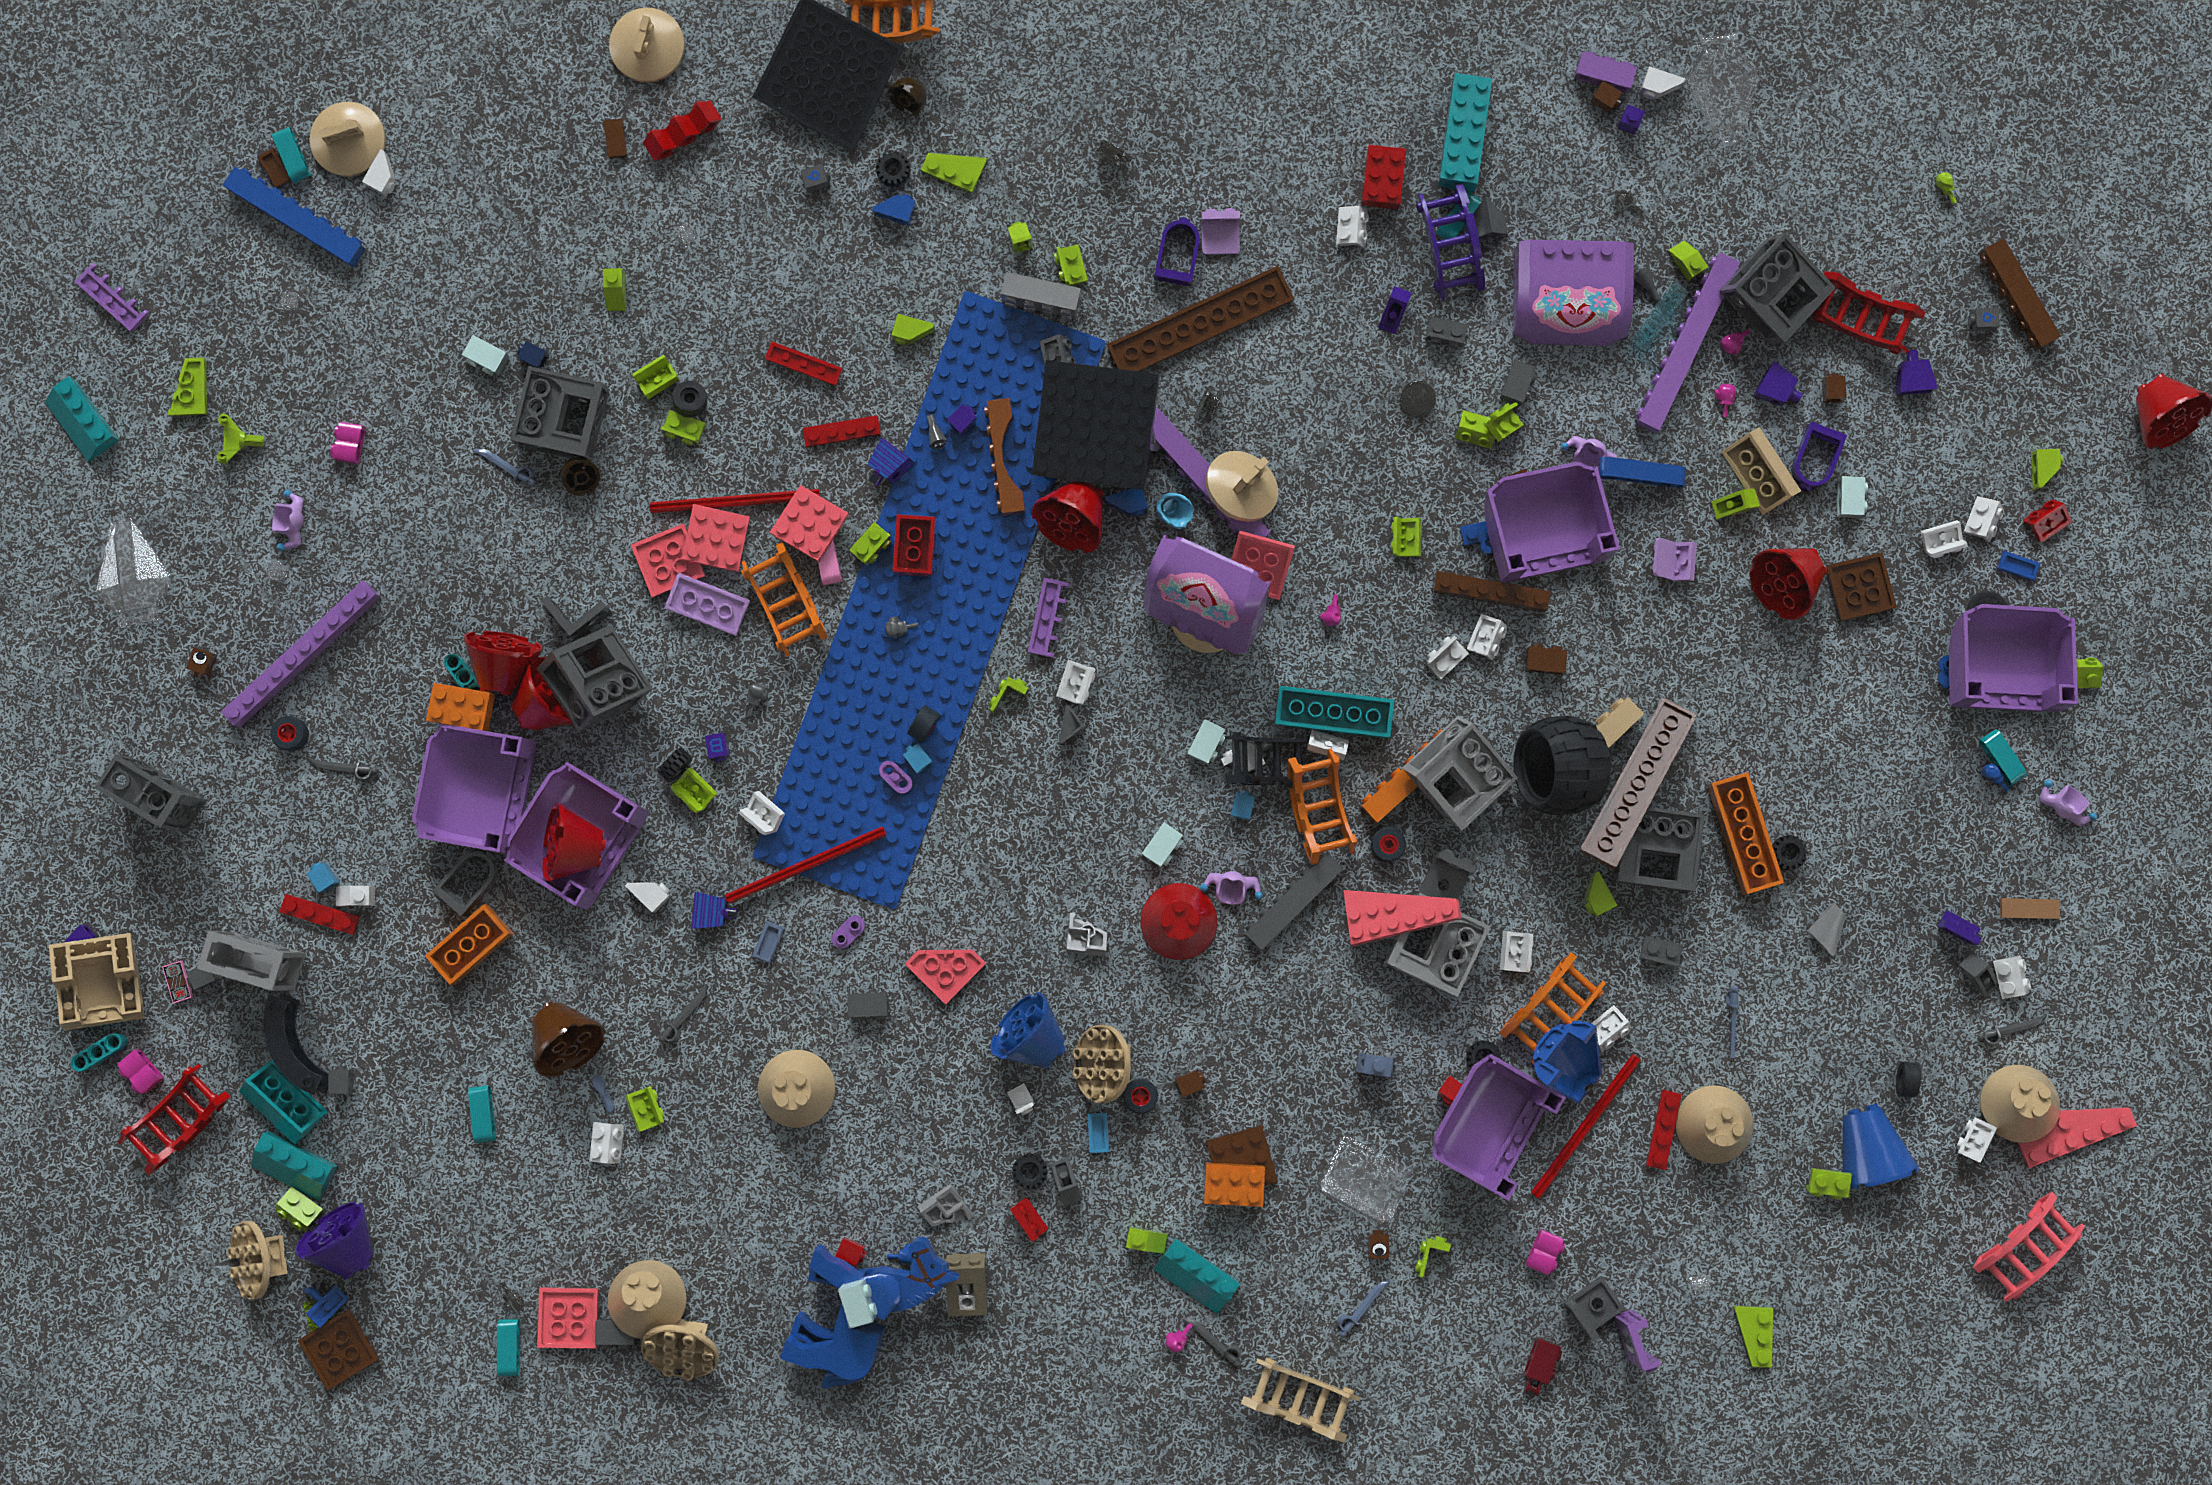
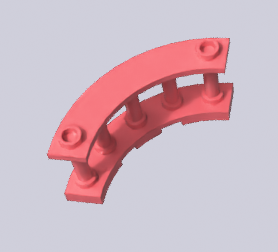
[1973,1192,2085,1302]

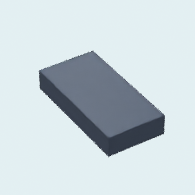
[752,921,785,964]

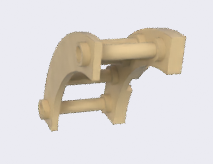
[1241,1357,1361,1442]

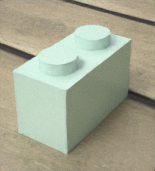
[462,335,510,376]
[1837,476,1868,518]
[1187,719,1227,765]
[1142,822,1183,868]
[838,1279,877,1328]

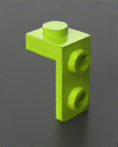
[988,677,1029,713]
[1415,1236,1451,1278]

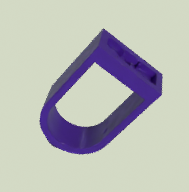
[1154,217,1200,287]
[1791,421,1847,492]

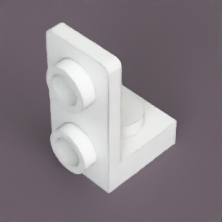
[1007,1083,1035,1116]

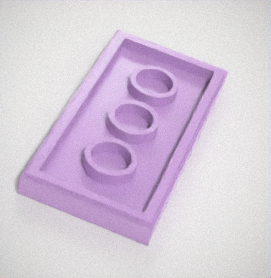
[664,572,750,636]

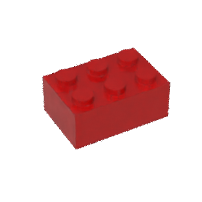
[1361,145,1406,210]
[893,514,937,577]

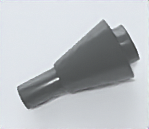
[1634,267,1661,302]
[927,414,948,450]

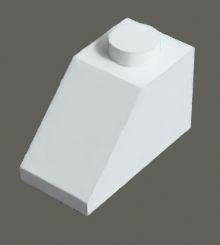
[1639,66,1685,99]
[362,149,395,197]
[625,882,671,913]
[336,886,375,906]

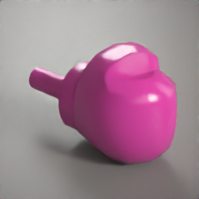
[1720,329,1751,355]
[1714,384,1736,417]
[1320,594,1341,627]
[1165,1323,1194,1353]

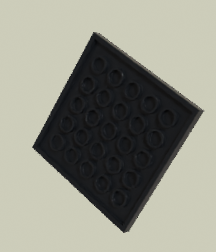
[752,0,904,151]
[1032,360,1160,490]

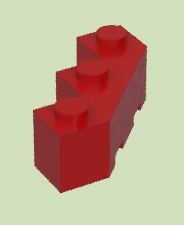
[642,101,722,161]

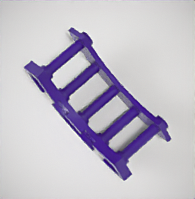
[1416,183,1486,300]

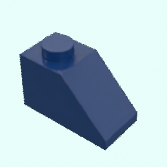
[872,194,916,226]
[1105,489,1148,517]

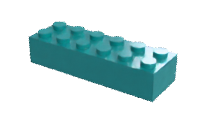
[1437,73,1492,193]
[1274,686,1395,740]

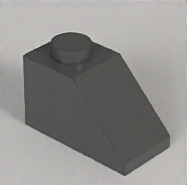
[1959,952,1999,998]
[1050,1157,1083,1207]

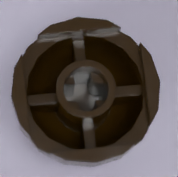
[888,77,927,116]
[561,456,601,496]

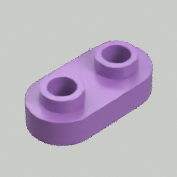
[879,761,913,794]
[832,916,865,949]

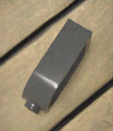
[433,851,498,916]

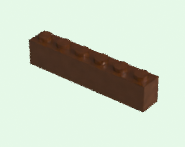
[1979,238,2061,351]
[1432,571,1551,613]

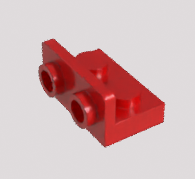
[2023,500,2073,543]
[1010,1197,1048,1242]

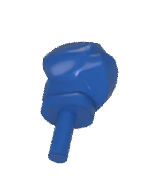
[1981,764,2010,792]
[887,1243,913,1265]

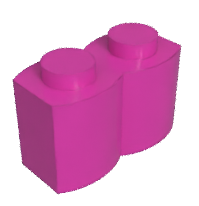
[330,422,366,465]
[117,1049,164,1094]
[1525,1229,1565,1275]

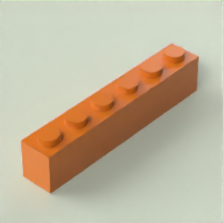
[1361,729,1442,823]

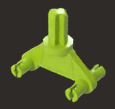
[217,413,264,464]

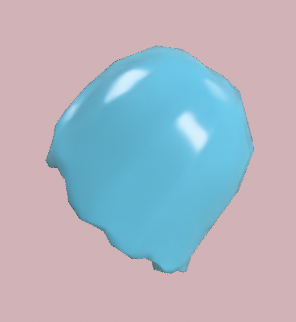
[1156,493,1194,529]

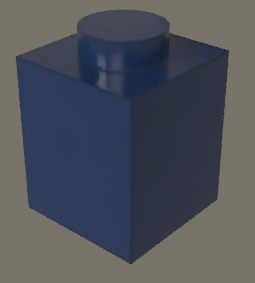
[517,341,549,369]

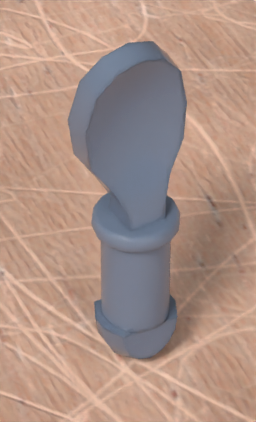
[592,1074,615,1113]

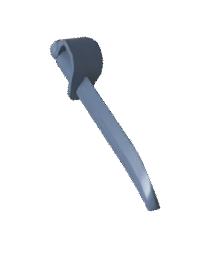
[473,449,535,486]
[1726,985,1739,1059]
[1337,1280,1390,1337]

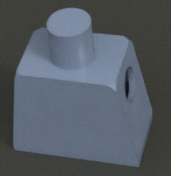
[1356,1052,1395,1077]

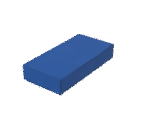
[1997,551,2040,582]

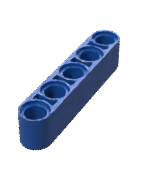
[1598,457,1686,488]

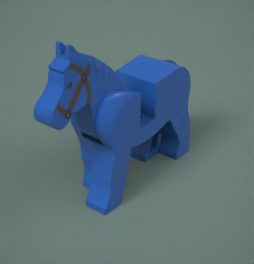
[780,1236,960,1389]

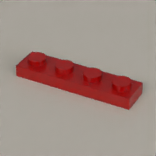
[765,341,843,387]
[803,415,881,448]
[279,894,360,935]
[1646,1089,1682,1170]

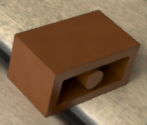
[1524,644,1568,675]
[1175,1069,1206,1097]

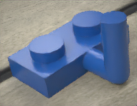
[1460,521,1492,556]
[304,1285,349,1328]

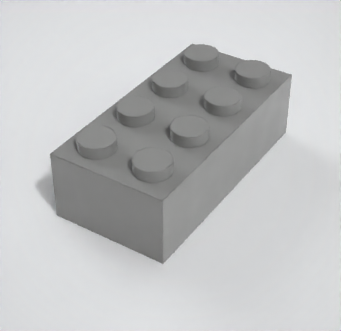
[1001,272,1081,321]

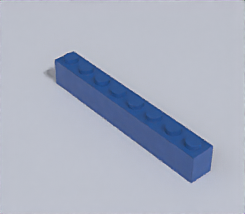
[223,167,366,268]

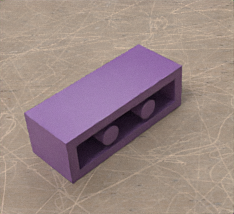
[1574,51,1637,94]

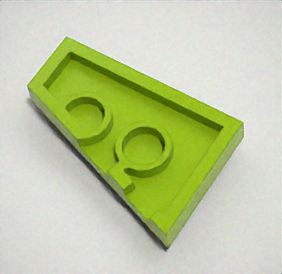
[921,153,988,193]
[167,357,207,417]
[1733,1306,1773,1368]

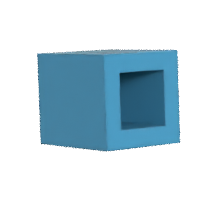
[903,743,933,774]
[1230,790,1255,820]
[306,862,340,893]

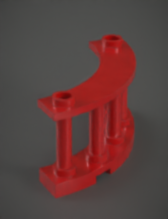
[1811,271,1926,355]
[117,1064,231,1175]

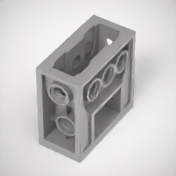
[1402,716,1518,831]
[1383,893,1491,997]
[197,930,306,991]

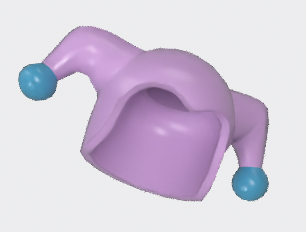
[1561,436,1618,468]
[272,490,304,551]
[2040,779,2097,826]
[1200,871,1263,905]

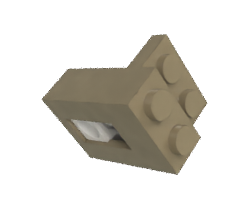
[945,1252,988,1317]

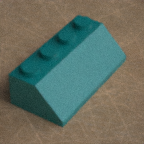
[45,376,119,462]
[239,1059,328,1145]
[251,1131,338,1201]
[1153,1237,1240,1314]

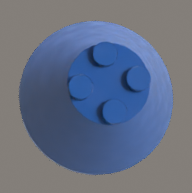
[990,992,1066,1069]

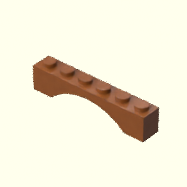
[984,398,1025,516]

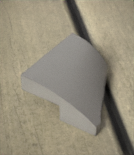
[1807,903,1846,957]
[1066,913,1107,957]
[919,1184,973,1226]

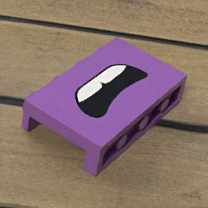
[1614,1310,1662,1373]

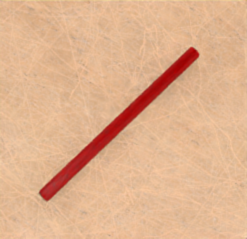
[650,489,820,513]
[725,827,886,904]
[1531,1055,1641,1199]

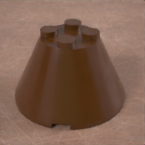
[530,1001,606,1077]

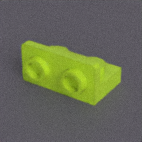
[1054,244,1088,286]
[1485,402,1524,442]
[660,410,706,446]
[849,522,892,566]

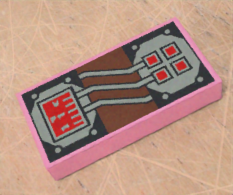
[162,961,193,1003]

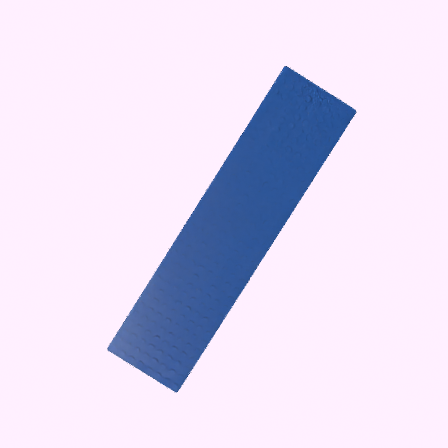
[753,291,1106,909]

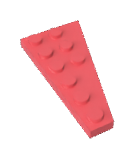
[1343,890,1462,946]
[2018,1107,2137,1168]

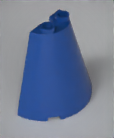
[1533,1021,1602,1104]
[1843,1103,1920,1189]

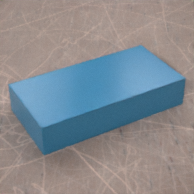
[1088,1113,1109,1153]

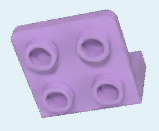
[1201,208,1240,255]
[1653,538,1697,581]

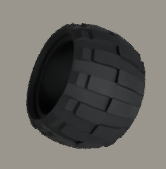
[1513,716,1611,815]

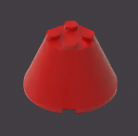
[2136,374,2212,449]
[1031,481,1104,553]
[1749,548,1827,620]
[464,631,542,695]
[511,657,572,731]
[542,804,606,881]
[1141,883,1217,960]

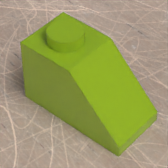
[1008,222,1033,253]
[1668,240,1708,282]
[603,268,626,311]
[891,314,935,345]
[2031,449,2063,490]
[1711,488,1760,520]
[1585,871,1618,917]
[1126,1226,1168,1253]

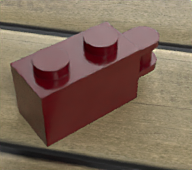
[1523,1337,1562,1396]

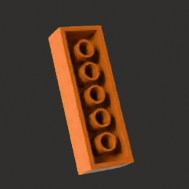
[1707,772,1784,895]

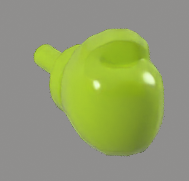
[1935,172,1957,204]

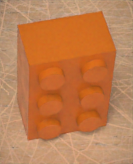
[426,683,496,731]
[1204,1162,1265,1207]

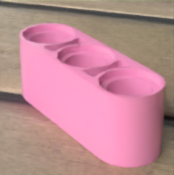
[818,540,842,586]

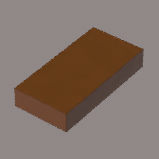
[603,118,628,159]
[257,148,292,189]

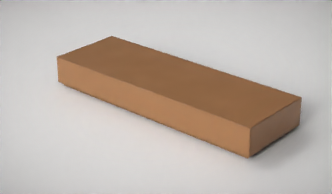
[2000,898,2060,919]

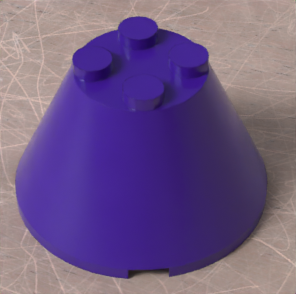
[295,1202,374,1280]

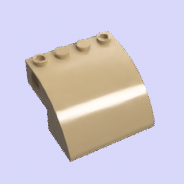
[49,933,145,1031]

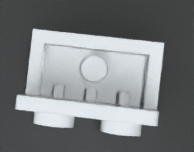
[1336,206,1369,247]
[1964,496,2004,542]
[1921,520,1968,558]
[1056,660,1095,705]
[739,791,785,835]
[1500,931,1534,972]
[1993,955,2031,999]
[589,1122,624,1164]

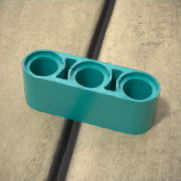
[272,127,312,183]
[1435,191,1482,239]
[444,653,480,690]
[1979,729,2027,786]
[71,1033,128,1072]
[468,1085,496,1144]
[497,1319,520,1377]

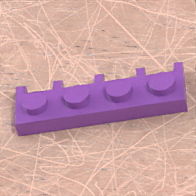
[75,263,149,333]
[1028,578,1070,658]

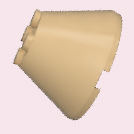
[758,1050,835,1128]
[1980,1065,2060,1143]
[1675,1085,1753,1164]
[608,1260,687,1339]

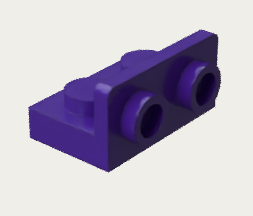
[1937,911,1982,945]

